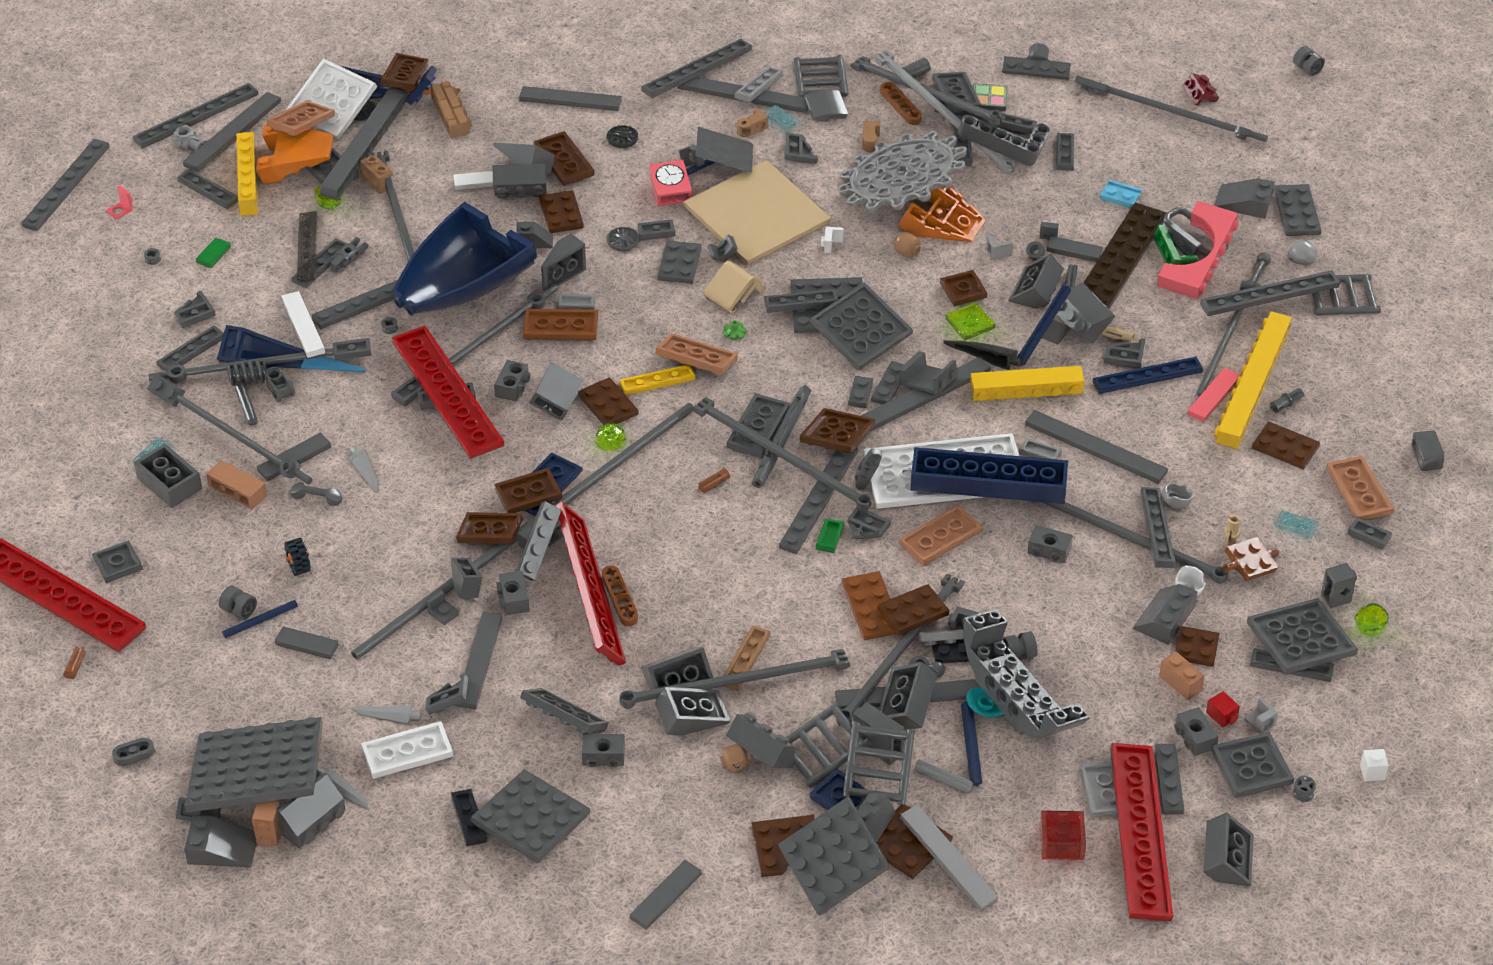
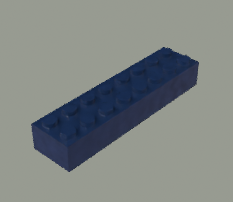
[910,447,1068,504]

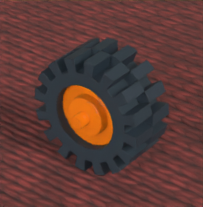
[284,538,311,576]

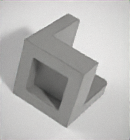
[986,235,1013,260]
[1245,698,1278,734]

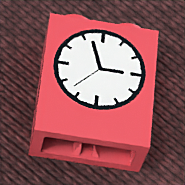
[649,160,692,206]

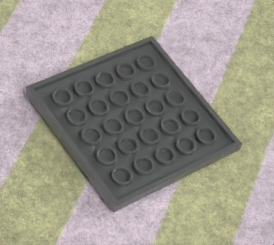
[185,717,323,812]

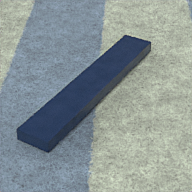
[1092,356,1203,394]

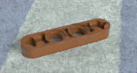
[880,82,922,125]
[602,565,638,626]

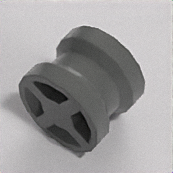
[1293,776,1316,802]

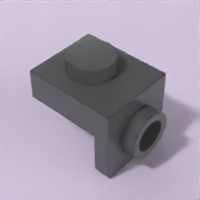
[707,235,738,262]

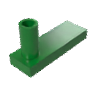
[1154,225,1198,265]

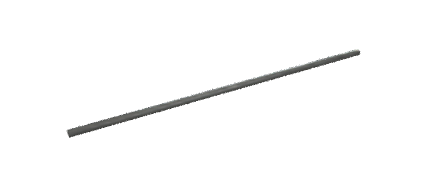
[351,403,694,660]

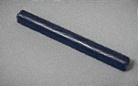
[1017,284,1071,365]
[961,701,983,787]

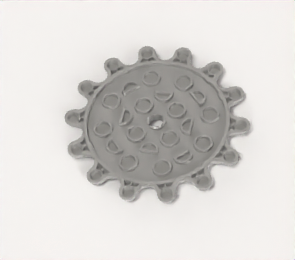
[837,131,967,212]

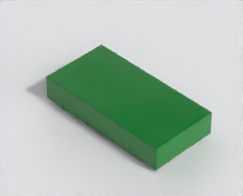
[196,237,231,268]
[816,518,844,553]

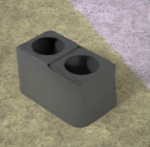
[1411,430,1444,471]

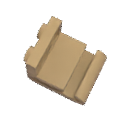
[704,261,766,314]

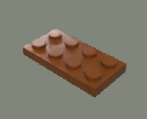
[523,309,598,340]
[842,571,896,641]

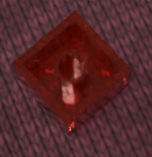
[1040,810,1086,860]

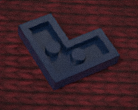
[406,66,437,105]

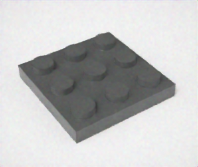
[1211,732,1294,798]

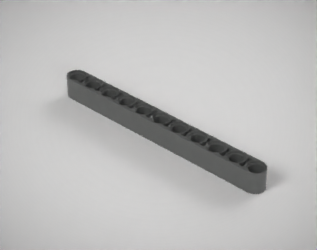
[320,87,408,200]

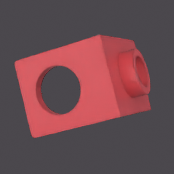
[106,185,133,219]

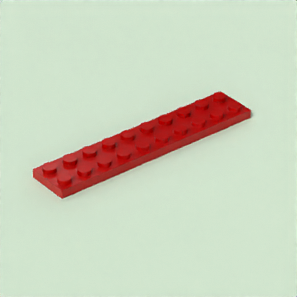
[392,326,504,459]
[555,501,626,665]
[0,538,146,653]
[1110,743,1174,921]

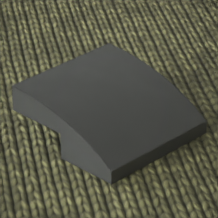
[804,90,848,122]

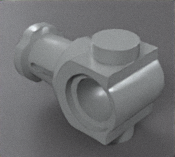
[172,125,207,151]

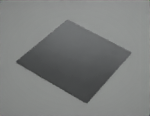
[696,127,753,173]

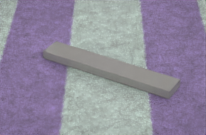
[900,804,998,912]

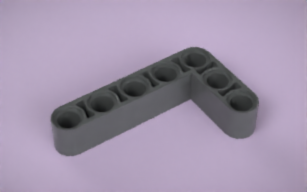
[958,115,1050,165]

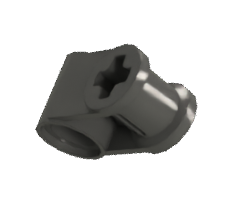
[265,367,295,402]

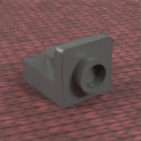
[678,145,705,167]
[427,591,459,625]
[948,606,980,630]

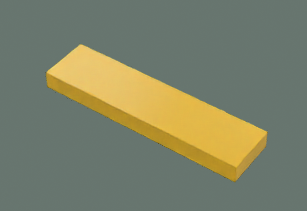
[619,364,695,395]

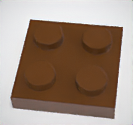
[940,270,987,306]
[1175,626,1220,667]

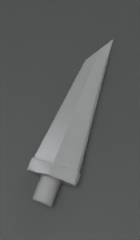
[348,446,379,494]
[351,705,421,725]
[316,768,369,810]

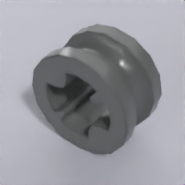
[144,248,161,265]
[381,317,398,334]

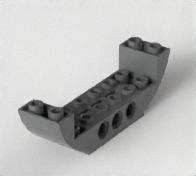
[963,609,1090,737]

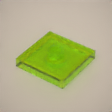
[945,302,996,341]

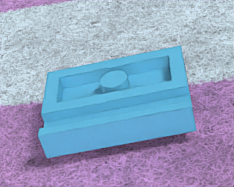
[1100,180,1142,208]

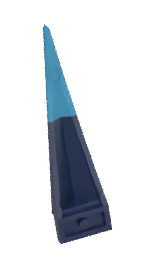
[217,325,366,372]

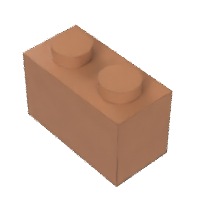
[1159,651,1205,700]
[252,800,281,847]

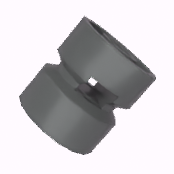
[1293,46,1325,76]
[219,585,257,620]
[1002,631,1038,660]

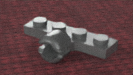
[1002,43,1071,80]

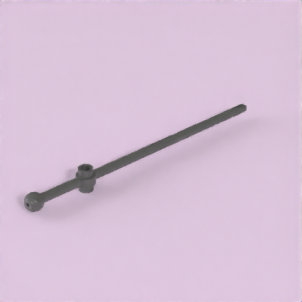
[1197,252,1271,397]

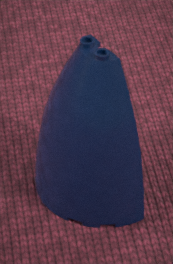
[392,202,537,316]

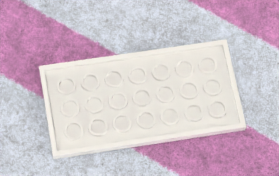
[863,433,1019,509]

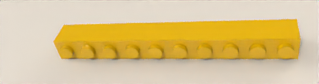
[1214,311,1292,449]

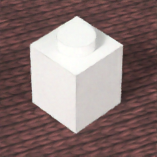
[1360,749,1389,782]

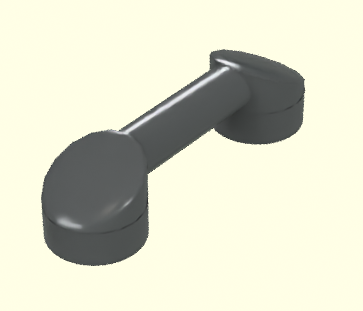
[290,482,342,506]

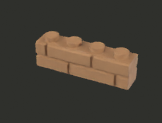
[430,81,472,138]

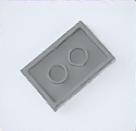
[1079,762,1117,817]

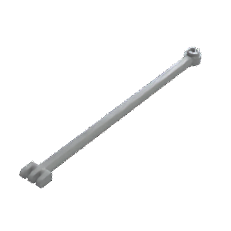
[874,50,1015,174]

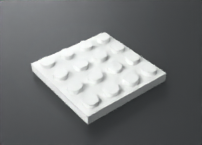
[286,58,377,139]

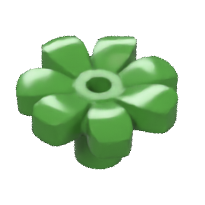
[724,320,747,340]

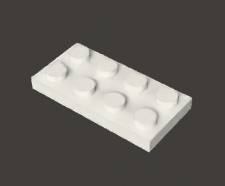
[361,721,453,779]

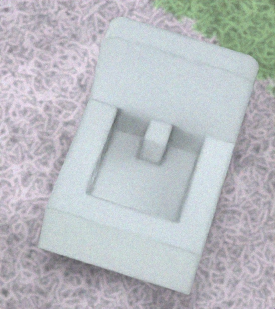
[821,227,843,253]

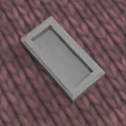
[558,294,595,310]
[1019,438,1062,459]

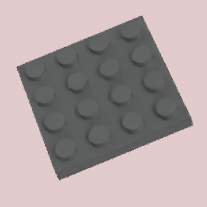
[790,277,863,333]
[810,282,913,371]
[1247,598,1358,674]
[471,769,590,863]
[778,797,891,916]

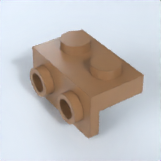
[360,155,393,194]

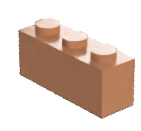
[206,460,267,509]

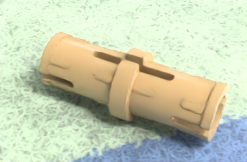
[1101,326,1135,344]
[1224,514,1241,548]

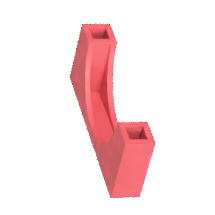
[1157,201,1239,299]

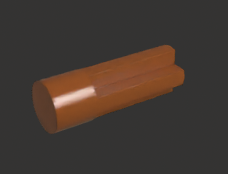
[698,468,730,493]
[63,646,86,679]

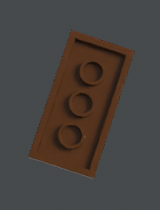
[381,53,429,91]
[534,131,595,186]

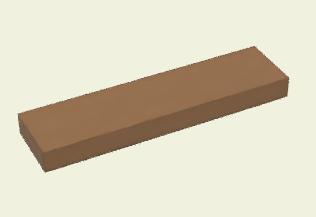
[723,625,771,692]

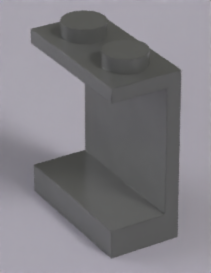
[898,351,958,395]

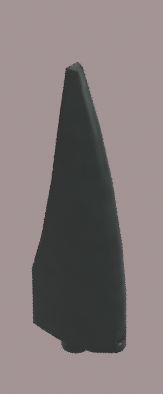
[943,340,1022,370]

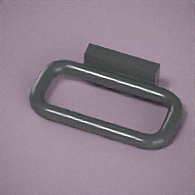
[1163,207,1228,257]

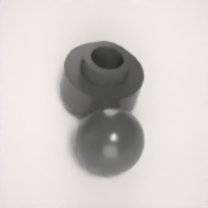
[1026,241,1045,261]
[908,655,945,677]

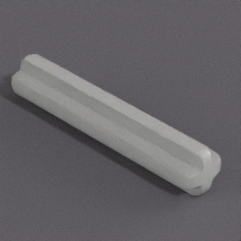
[915,759,973,793]

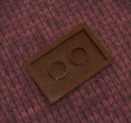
[539,190,584,233]
[578,377,639,429]
[1252,421,1320,470]
[494,468,562,513]
[456,512,523,544]
[877,584,950,636]

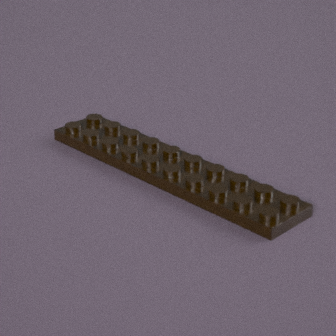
[1083,202,1167,309]

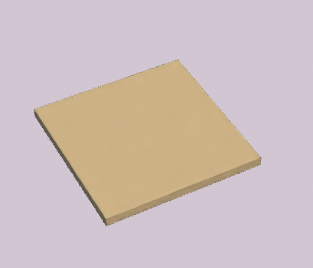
[683,160,831,265]

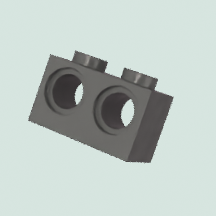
[494,360,531,401]

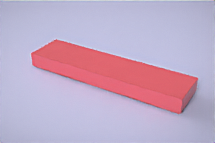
[1187,368,1241,422]

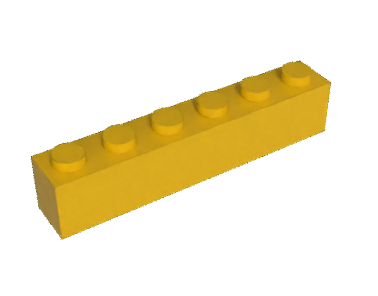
[236,132,258,216]
[970,366,1085,401]

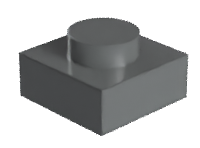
[1039,222,1059,240]

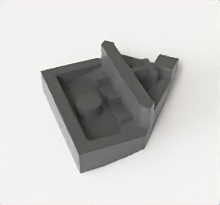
[847,506,891,539]

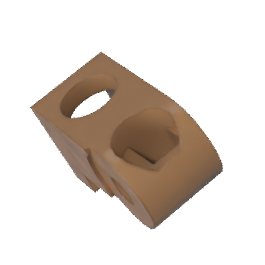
[737,108,768,137]
[862,121,880,152]

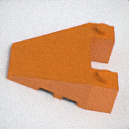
[256,125,334,184]
[898,186,986,242]

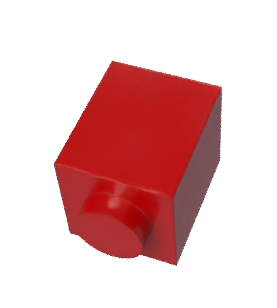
[1206,691,1240,728]

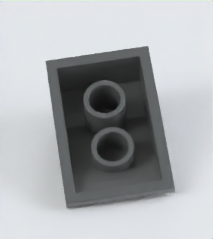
[493,142,555,175]
[1214,178,1275,219]
[541,233,586,291]
[655,687,730,735]
[184,815,256,868]

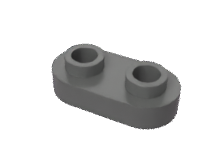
[112,738,154,766]

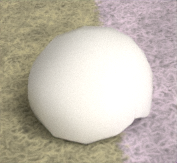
[1175,566,1206,596]

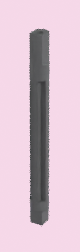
[751,385,812,488]

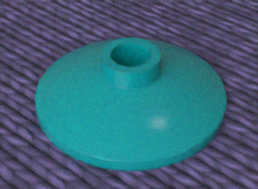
[966,688,1003,718]

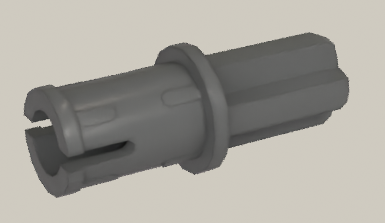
[1270,388,1304,413]

